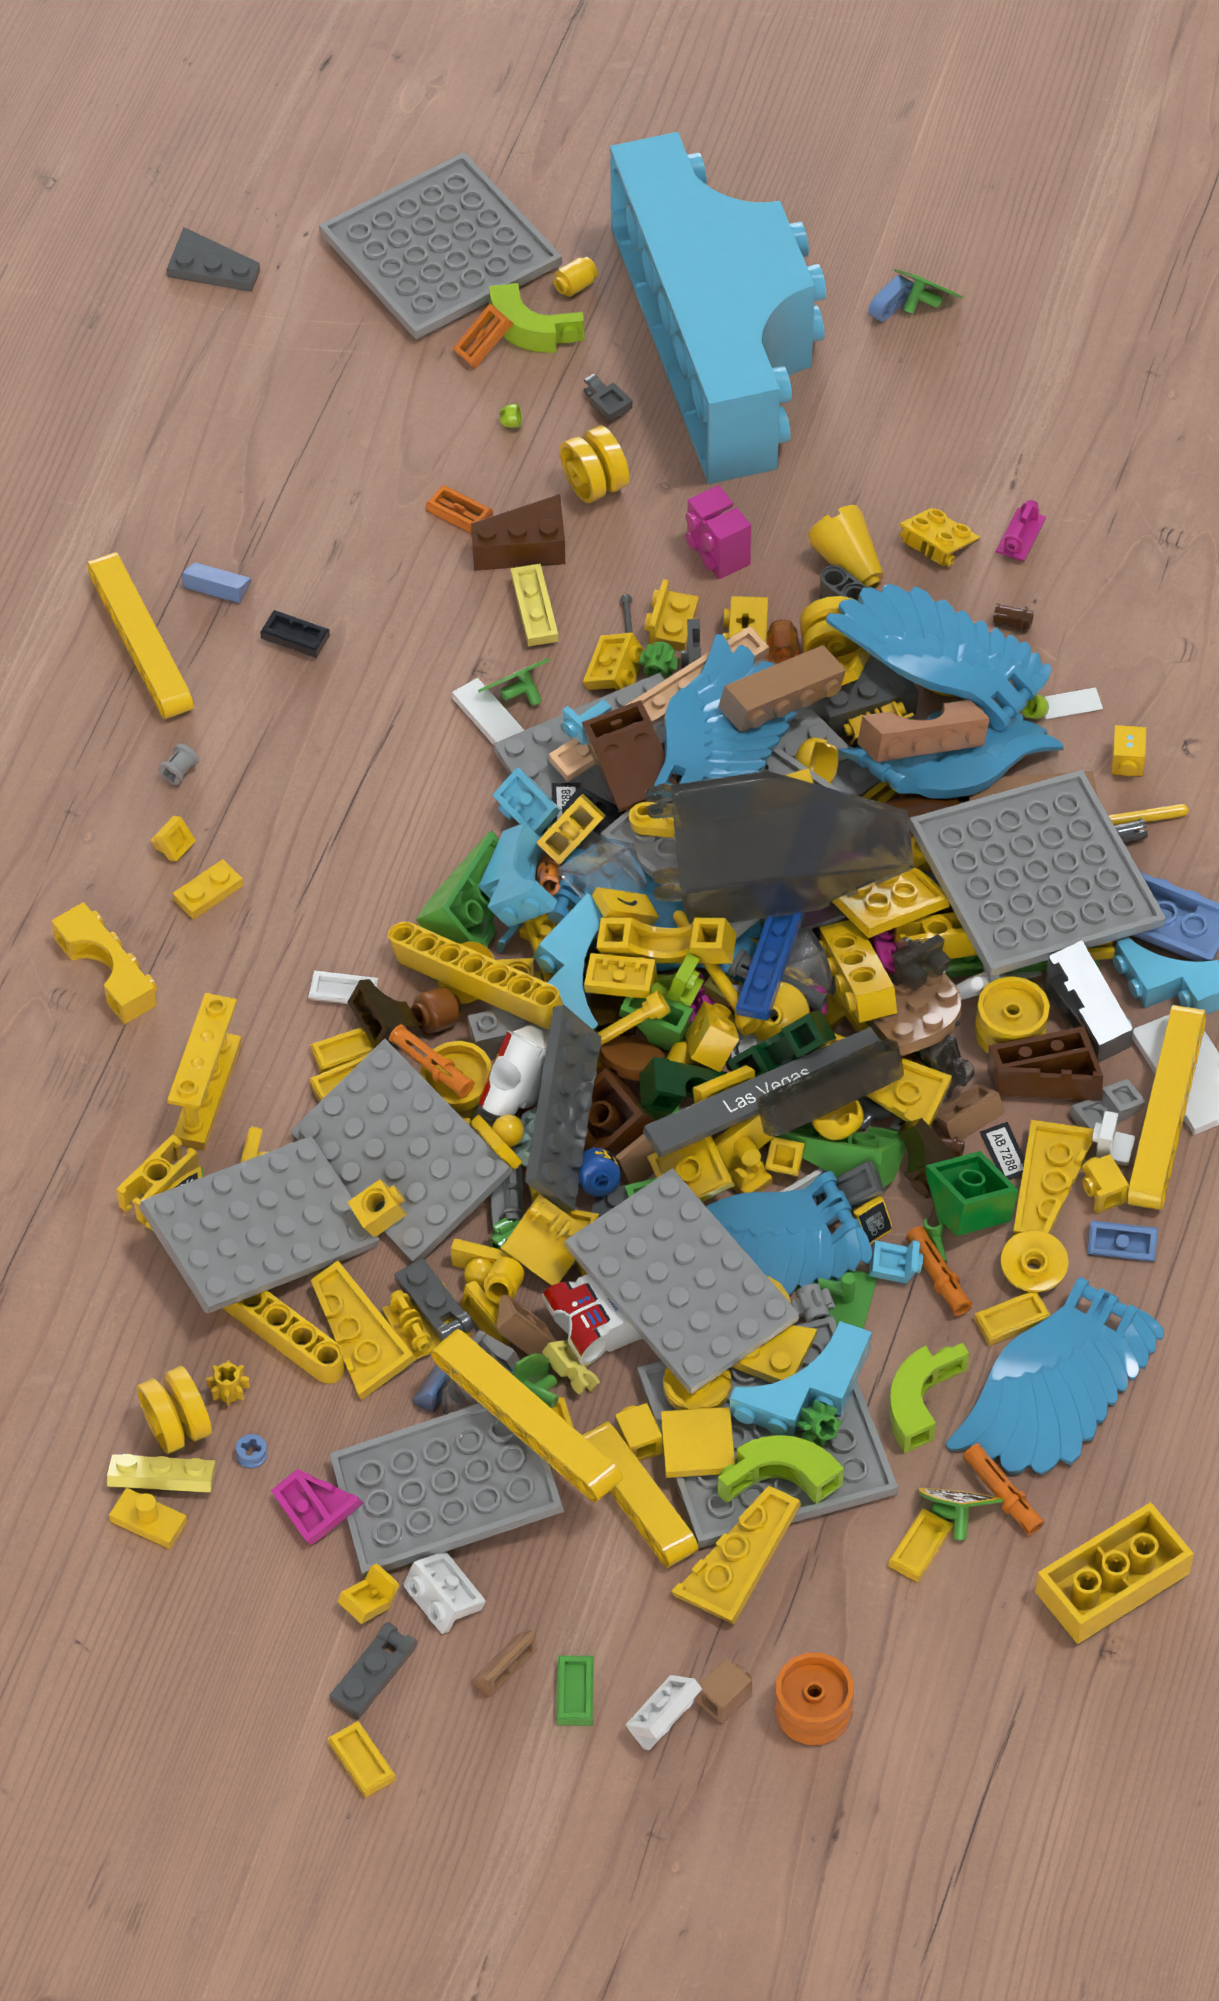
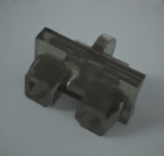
[890,934,951,990]
[920,1034,974,1100]

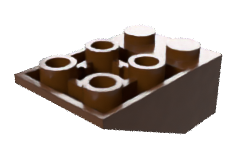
[582,700,678,812]

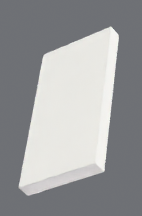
[1132,1014,1219,1135]

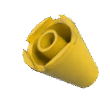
[807,505,884,589]

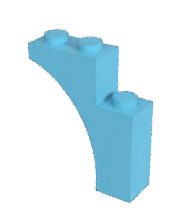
[478,822,557,927]
[533,893,604,1031]
[1113,937,1219,1015]
[730,1321,872,1437]

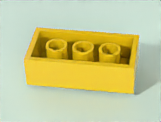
[1035,1502,1194,1644]

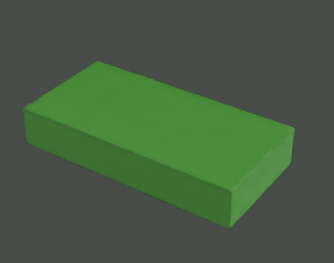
[557,1655,594,1726]

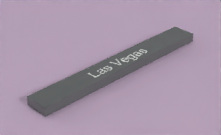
[643,1027,888,1158]

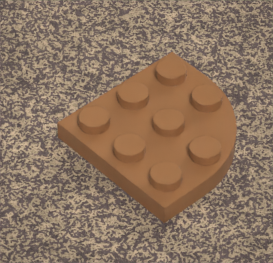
[865,967,962,1058]

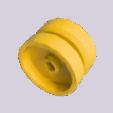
[559,426,630,503]
[800,596,870,658]
[974,976,1050,1054]
[420,1041,492,1121]
[136,1365,213,1455]

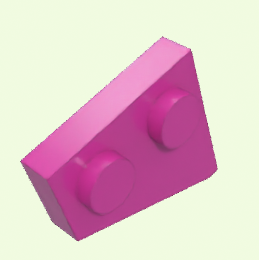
[271,1469,364,1545]

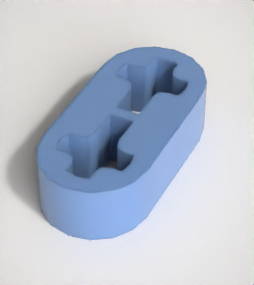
[868,275,913,322]

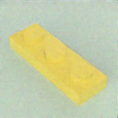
[510,564,558,647]
[107,1454,216,1493]

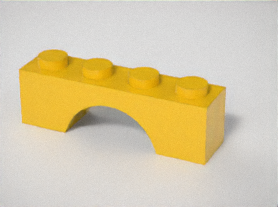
[51,902,158,1025]
[596,918,737,964]

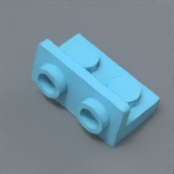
[492,767,561,838]

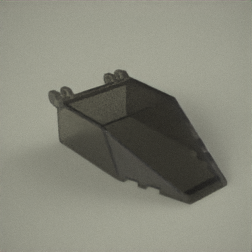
[646,770,914,925]

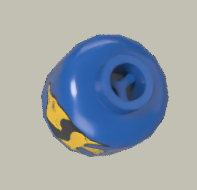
[579,1148,621,1197]

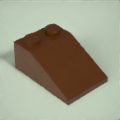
[583,1068,656,1158]

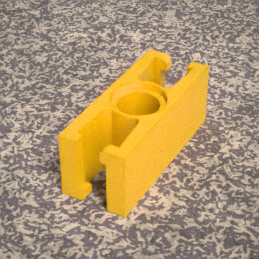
[893,912,977,966]
[116,1134,199,1224]

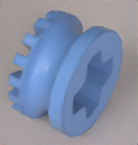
[236,1434,267,1469]

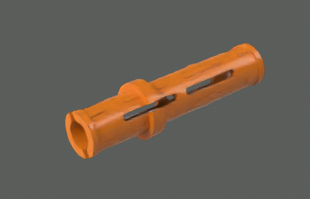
[537,855,563,896]
[389,1024,475,1098]
[905,1226,973,1316]
[962,1443,1045,1536]

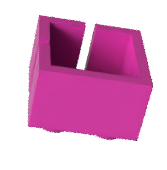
[685,485,751,579]

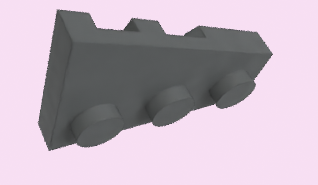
[167,227,260,292]

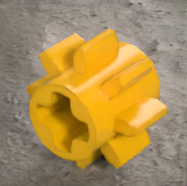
[206,1360,250,1405]

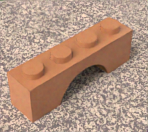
[857,700,990,762]

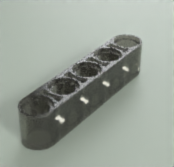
[757,1039,904,1136]

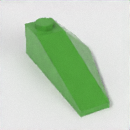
[416,831,499,947]
[771,1119,906,1187]

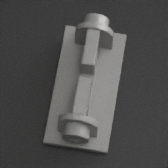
[490,1165,524,1225]

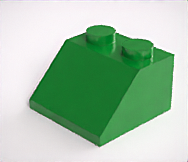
[925,1151,1018,1236]

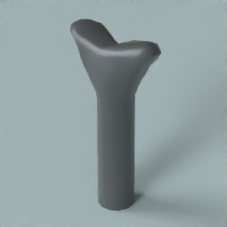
[845,1083,895,1131]

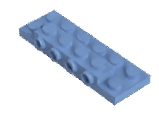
[1131,870,1219,962]

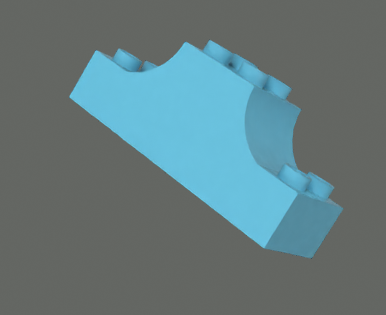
[610,132,826,484]

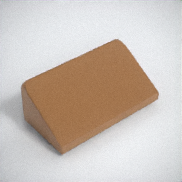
[933,1083,1005,1140]
[616,1134,656,1185]
[497,1294,556,1355]
[471,1630,537,1697]

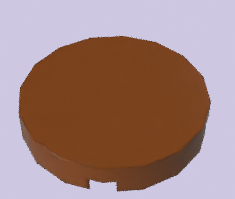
[599,1036,664,1081]

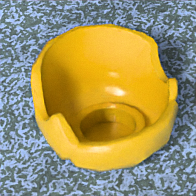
[794,737,839,784]
[809,1096,864,1141]

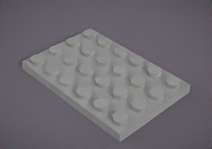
[290,1039,513,1262]
[139,1136,379,1314]
[565,1168,799,1394]
[330,1403,565,1578]

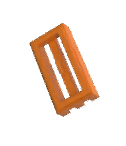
[453,303,513,369]
[426,484,493,533]

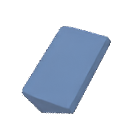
[182,562,252,603]
[1087,1220,1158,1262]
[413,1364,454,1413]

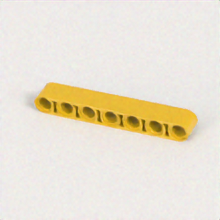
[87,552,194,720]
[388,921,564,1029]
[1128,1005,1206,1210]
[430,1329,623,1503]

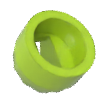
[499,403,522,428]
[1022,694,1049,719]

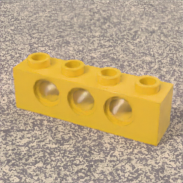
[816,920,897,1023]

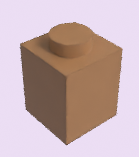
[696,1658,752,1724]

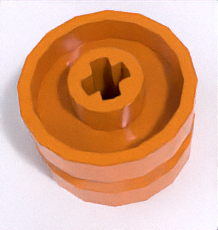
[775,1652,854,1745]

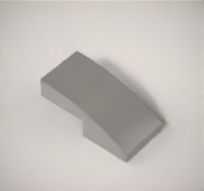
[1068,1079,1146,1129]

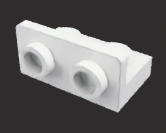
[403,1552,486,1634]
[626,1675,702,1750]

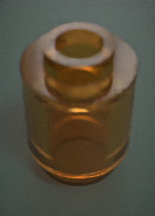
[767,619,800,665]

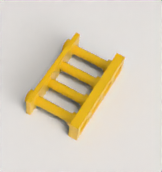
[167,993,242,1150]

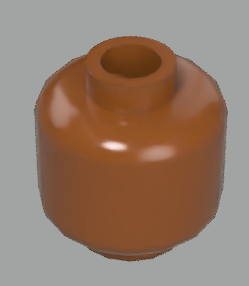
[411,987,461,1034]

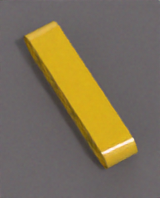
[222,1291,345,1384]
[582,1421,699,1568]

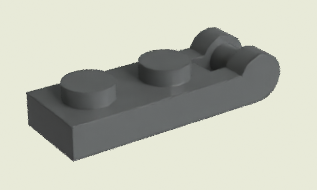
[394,1258,474,1342]
[329,1622,418,1720]

